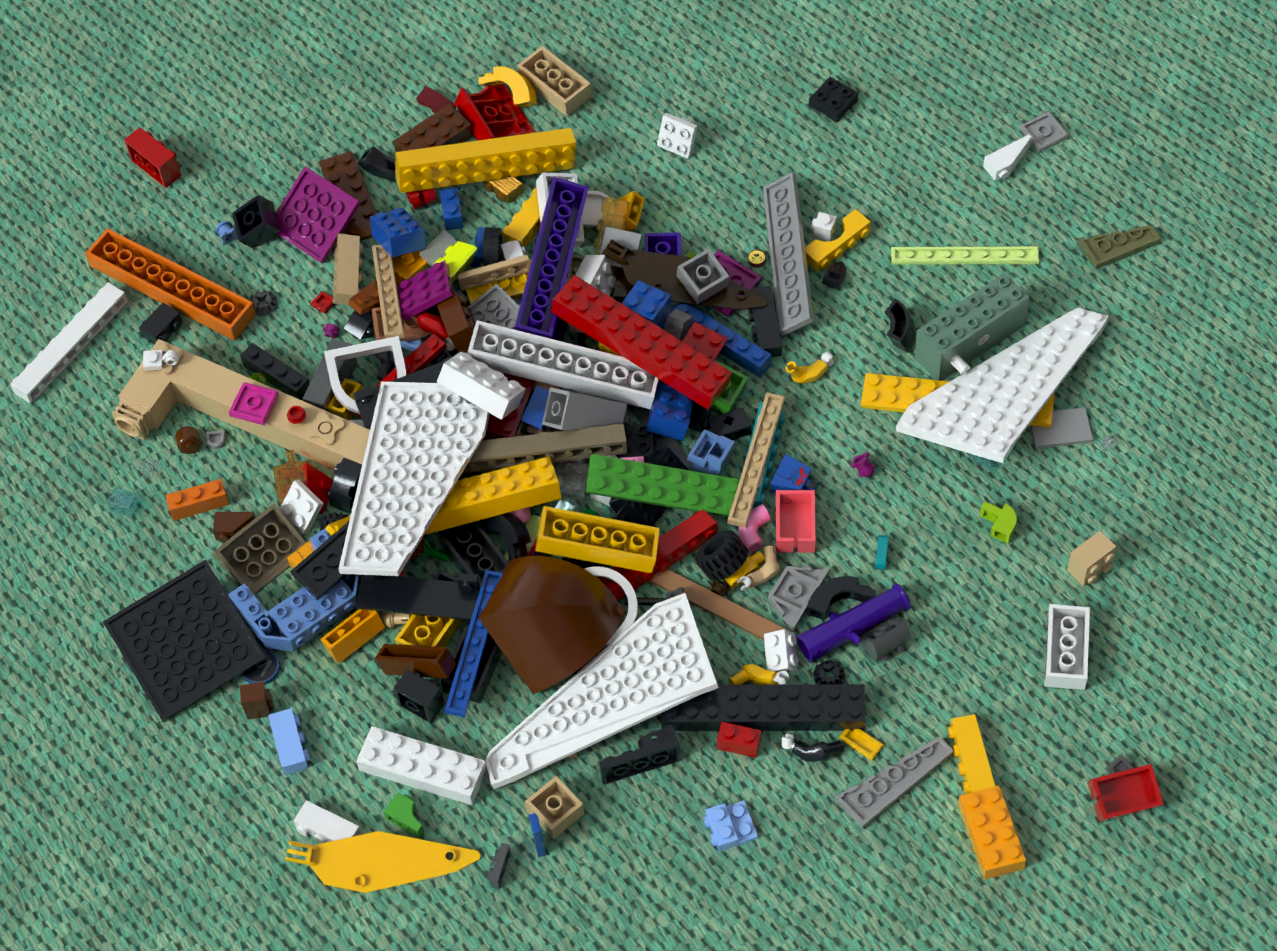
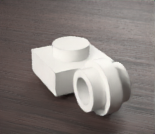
[143,350,179,371]

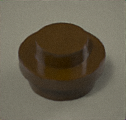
[710,581,729,597]

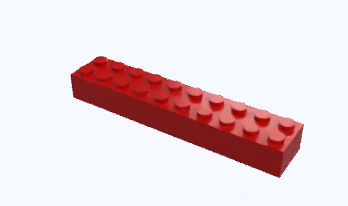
[551,275,732,410]

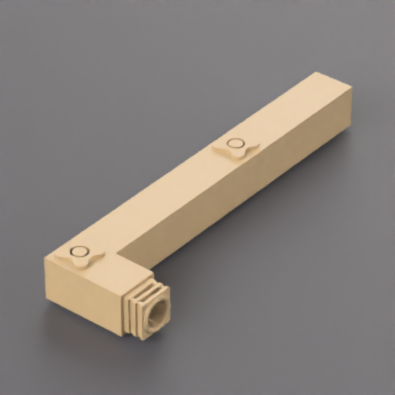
[112,339,370,469]

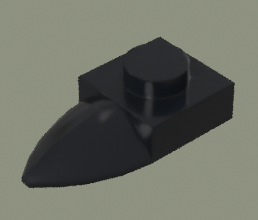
[822,261,846,289]

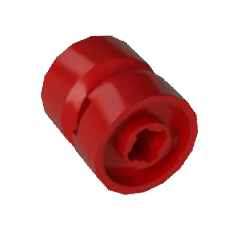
[406,188,437,210]

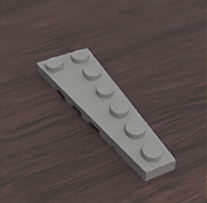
[835,737,954,829]

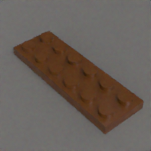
[318,151,377,241]

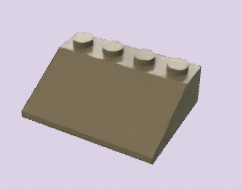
[211,504,306,594]

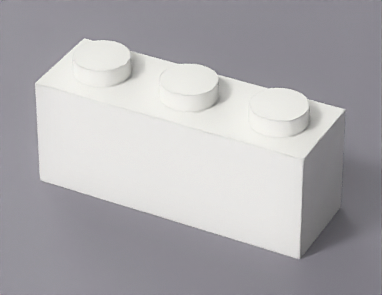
[293,800,361,844]

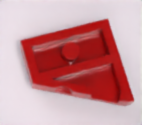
[302,462,333,514]

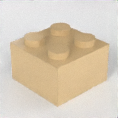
[1067,531,1116,587]
[525,776,584,839]

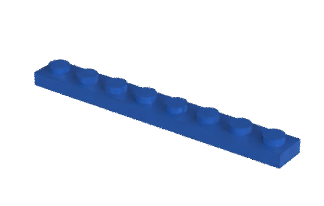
[445,570,503,717]

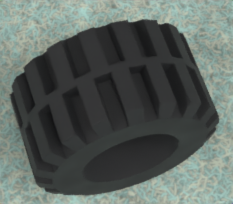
[695,530,749,582]

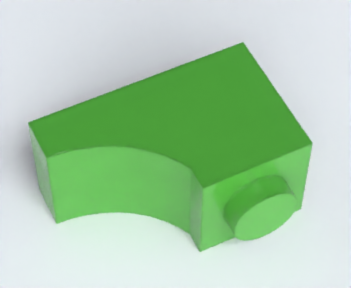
[384,792,424,838]

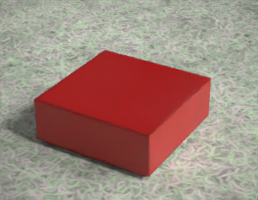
[310,291,335,314]

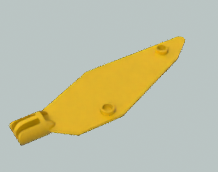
[285,831,480,893]

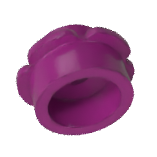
[322,323,340,339]

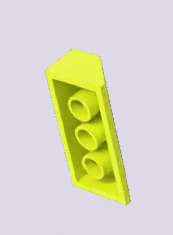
[434,241,477,285]

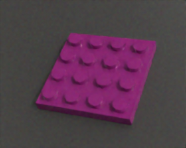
[276,166,361,264]

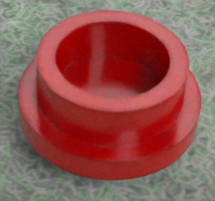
[287,406,306,424]

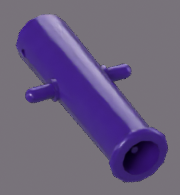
[796,583,911,663]

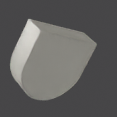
[206,430,226,449]

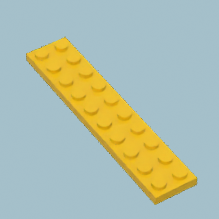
[861,373,1055,428]

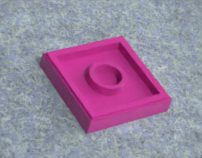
[228,382,279,425]

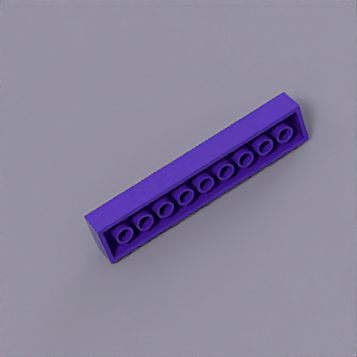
[514,177,589,339]

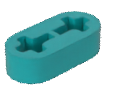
[875,535,888,570]

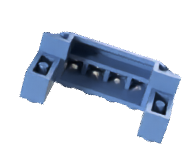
[228,528,361,651]

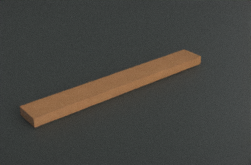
[649,569,795,640]

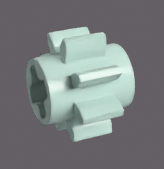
[555,498,579,513]

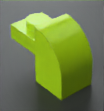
[980,501,1017,544]

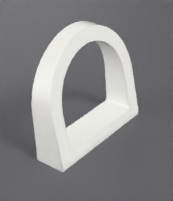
[324,336,406,414]
[585,567,638,648]

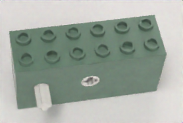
[915,273,1029,381]

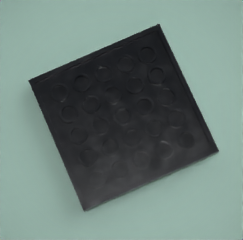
[103,560,267,722]

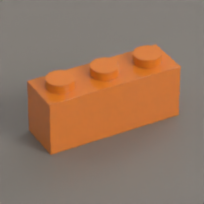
[166,479,229,521]

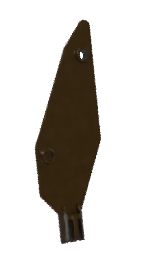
[602,239,767,310]

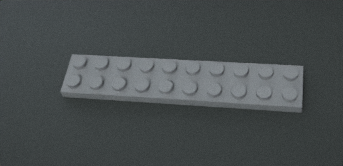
[763,172,814,336]

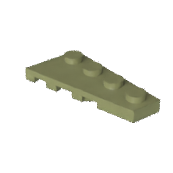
[1078,225,1161,269]

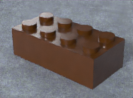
[394,104,473,152]

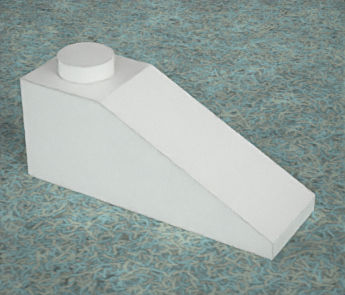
[983,134,1031,181]

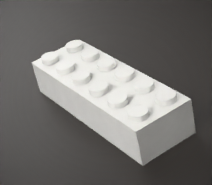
[356,726,487,806]

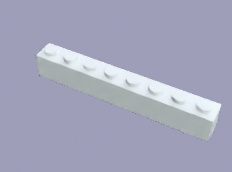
[10,283,128,404]

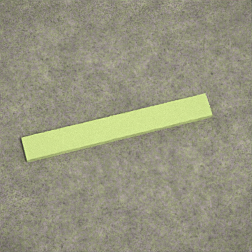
[891,246,1039,265]

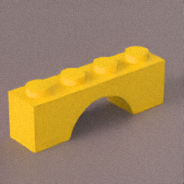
[805,209,871,272]

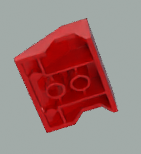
[454,84,536,141]

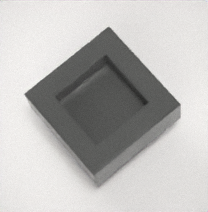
[1105,754,1133,774]

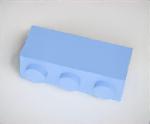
[268,708,310,775]

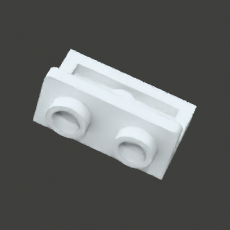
[764,629,799,673]

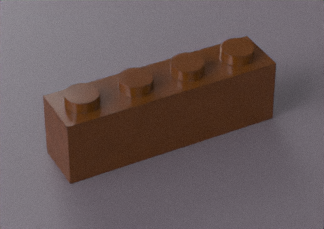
[375,644,457,679]

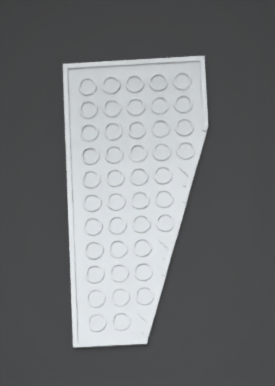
[339,382,490,576]

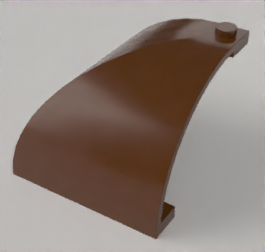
[479,556,625,694]

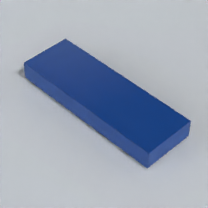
[528,813,546,857]

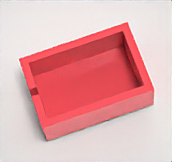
[776,490,815,553]

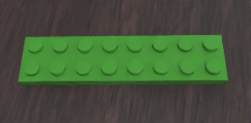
[586,454,740,517]

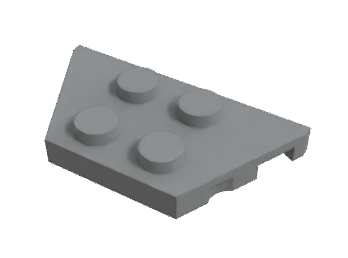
[768,566,830,631]

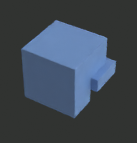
[687,429,735,476]

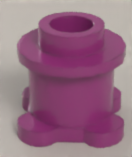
[850,452,875,477]

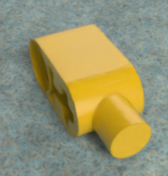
[723,551,765,590]

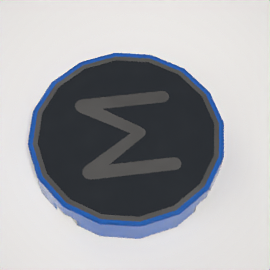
[242,648,280,684]

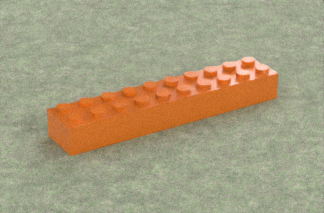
[85,228,256,341]

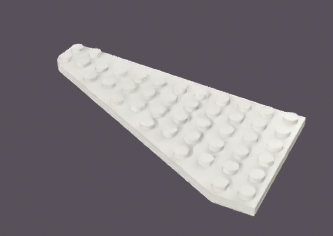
[896,308,1109,463]
[486,593,719,789]

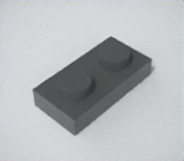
[488,843,511,889]

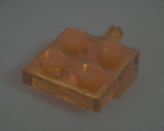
[273,450,312,504]

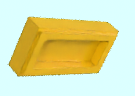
[839,729,884,761]

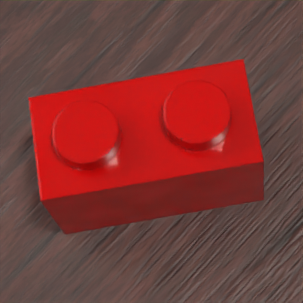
[717,722,761,758]

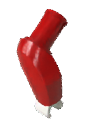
[416,309,455,352]

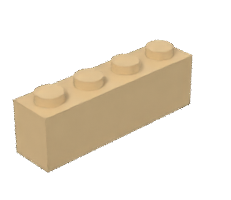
[333,233,363,305]

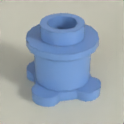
[216,221,238,245]

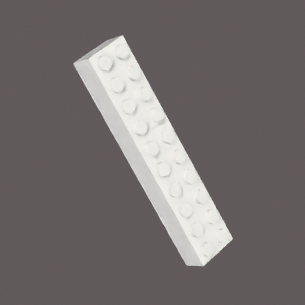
[468,320,658,410]

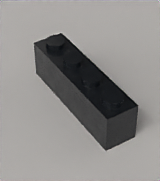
[749,286,782,357]
[240,343,310,400]

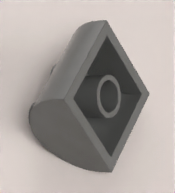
[859,618,910,662]

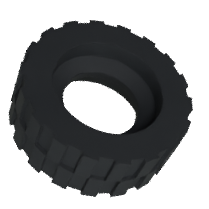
[483,227,503,266]

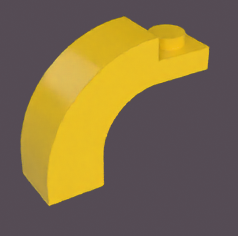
[478,67,537,107]

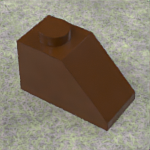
[213,512,255,543]

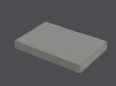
[1030,407,1093,449]

